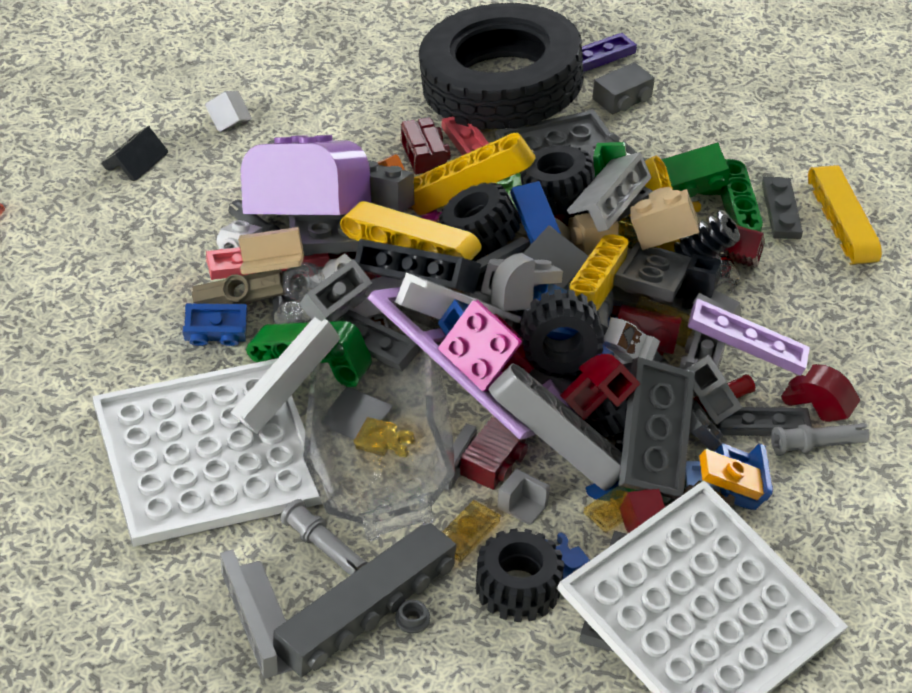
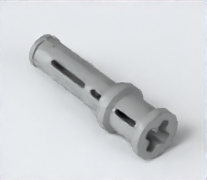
[771,423,869,455]
[280,499,368,575]

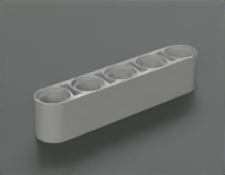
[489,364,622,490]

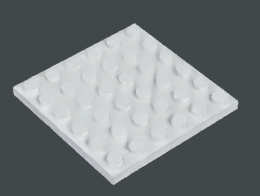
[92,358,329,547]
[557,480,848,693]

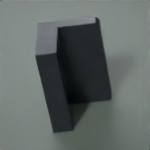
[101,126,168,181]

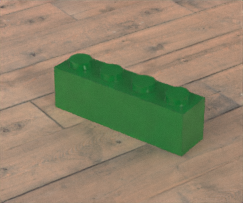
[661,142,730,198]

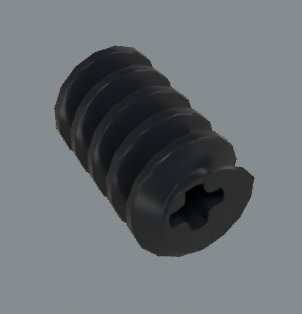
[674,210,740,258]

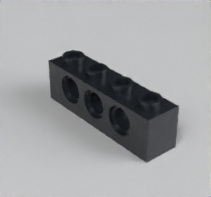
[355,239,481,294]

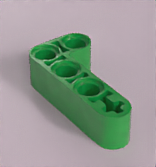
[699,159,763,232]
[246,321,372,387]

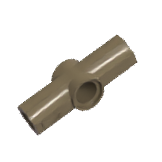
[192,269,287,305]

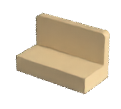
[238,227,304,275]

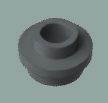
[395,600,430,633]

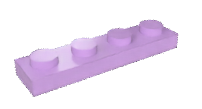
[688,299,810,376]

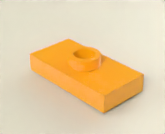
[699,449,764,500]

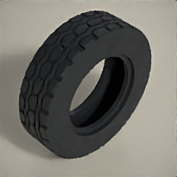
[418,3,584,129]

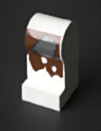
[603,318,660,362]

